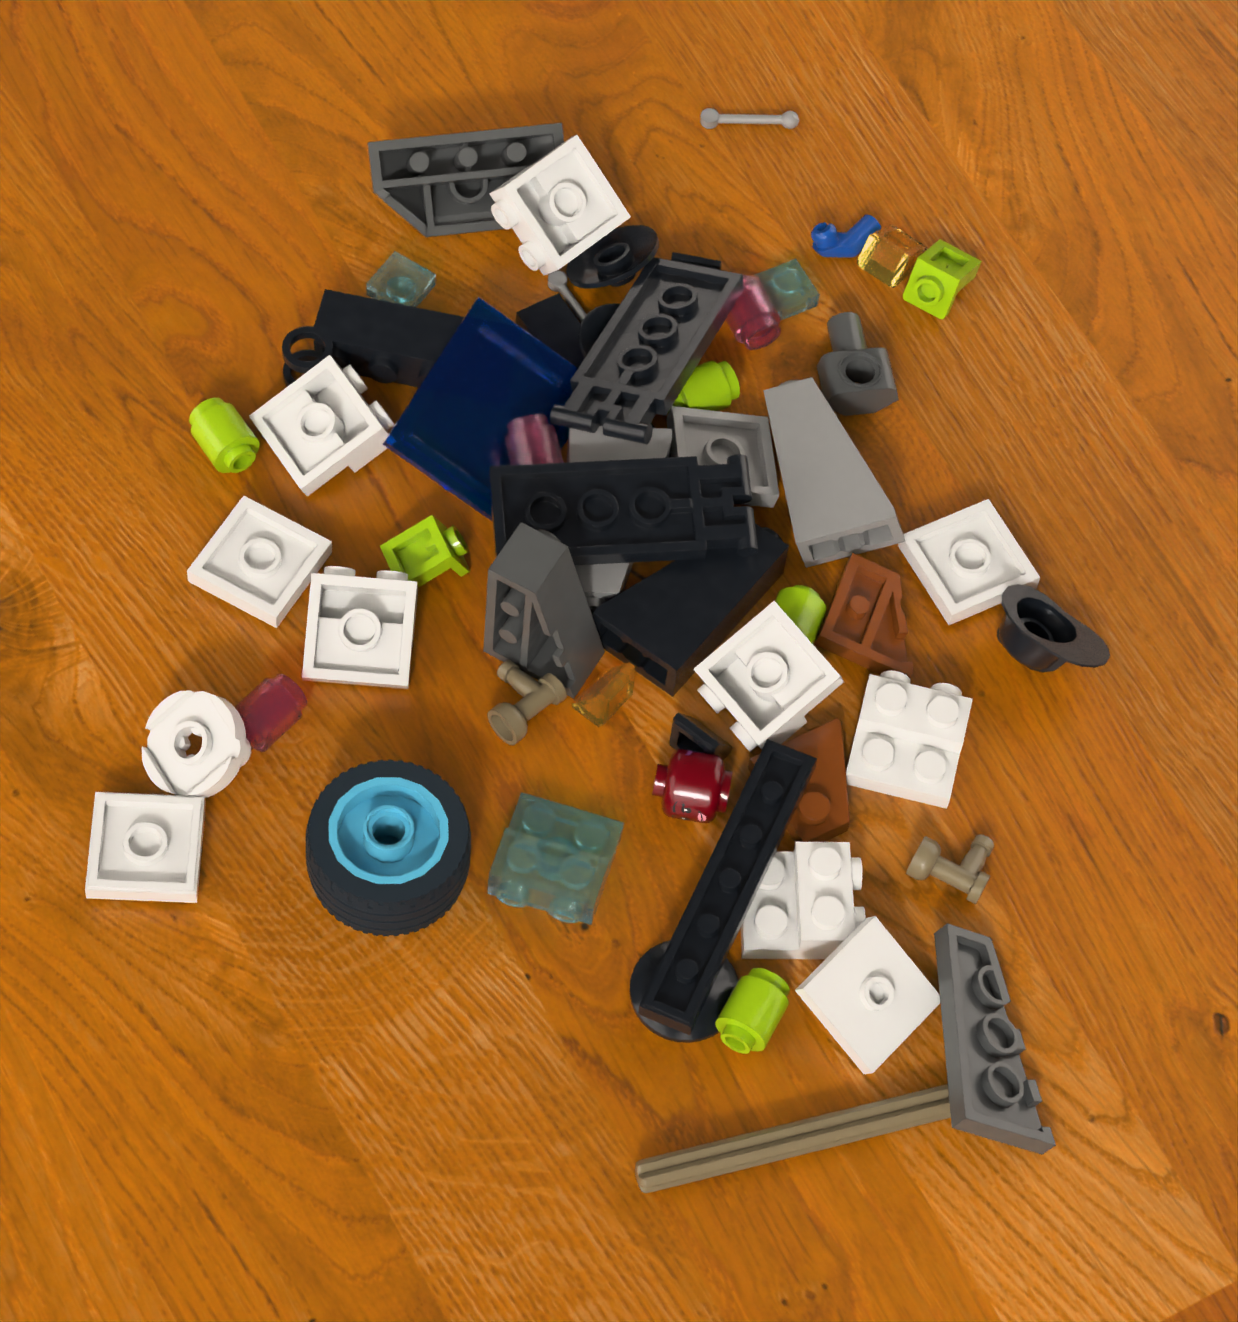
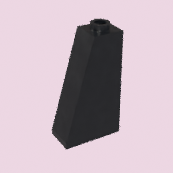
[592,523,789,697]

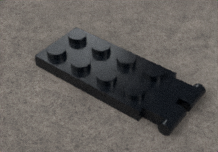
[550,257,744,445]
[489,454,758,565]

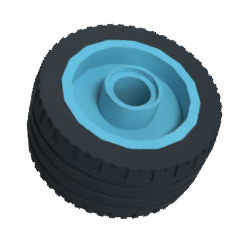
[306,760,471,936]

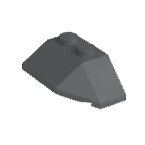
[367,123,564,238]

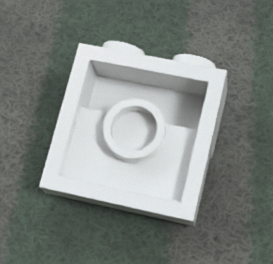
[489,135,631,276]
[249,355,395,497]
[302,566,418,689]
[694,601,844,752]
[846,670,973,809]
[741,842,866,959]

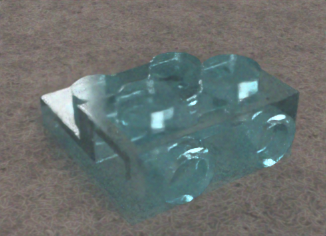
[487,792,624,925]

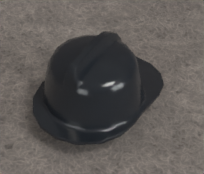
[997,584,1110,672]

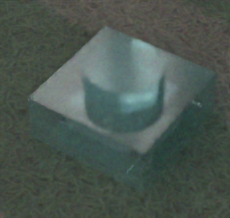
[366,251,436,307]
[751,259,820,323]

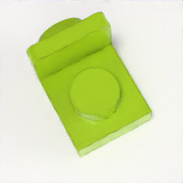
[903,239,982,319]
[380,515,470,587]

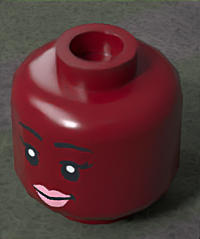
[652,749,733,823]

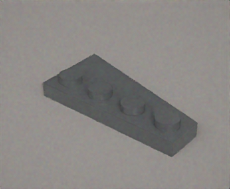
[934,923,1056,1155]

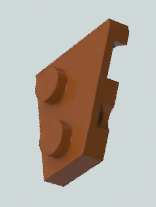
[814,553,914,678]
[748,718,850,843]

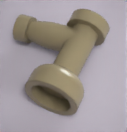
[487,660,567,745]
[906,835,994,904]

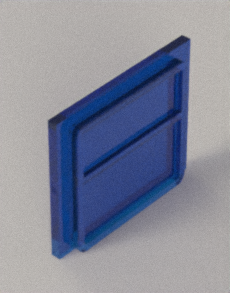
[383,297,578,521]

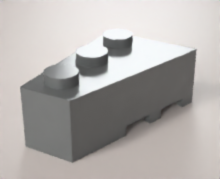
[483,522,605,699]

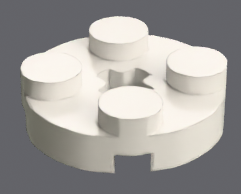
[142,690,251,798]

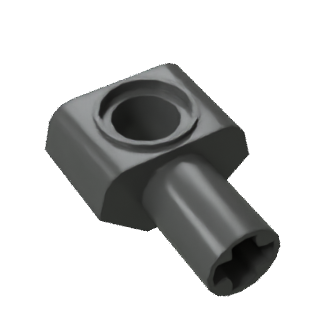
[817,312,899,416]

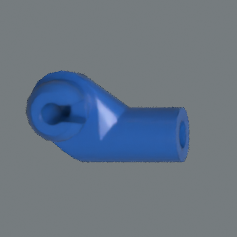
[811,215,881,258]

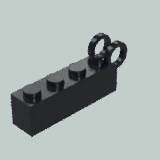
[282,289,521,405]

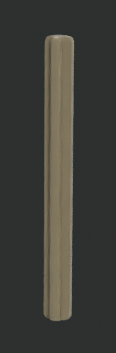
[635,1084,951,1193]

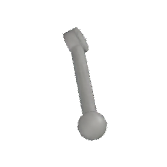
[700,108,799,129]
[548,270,587,323]

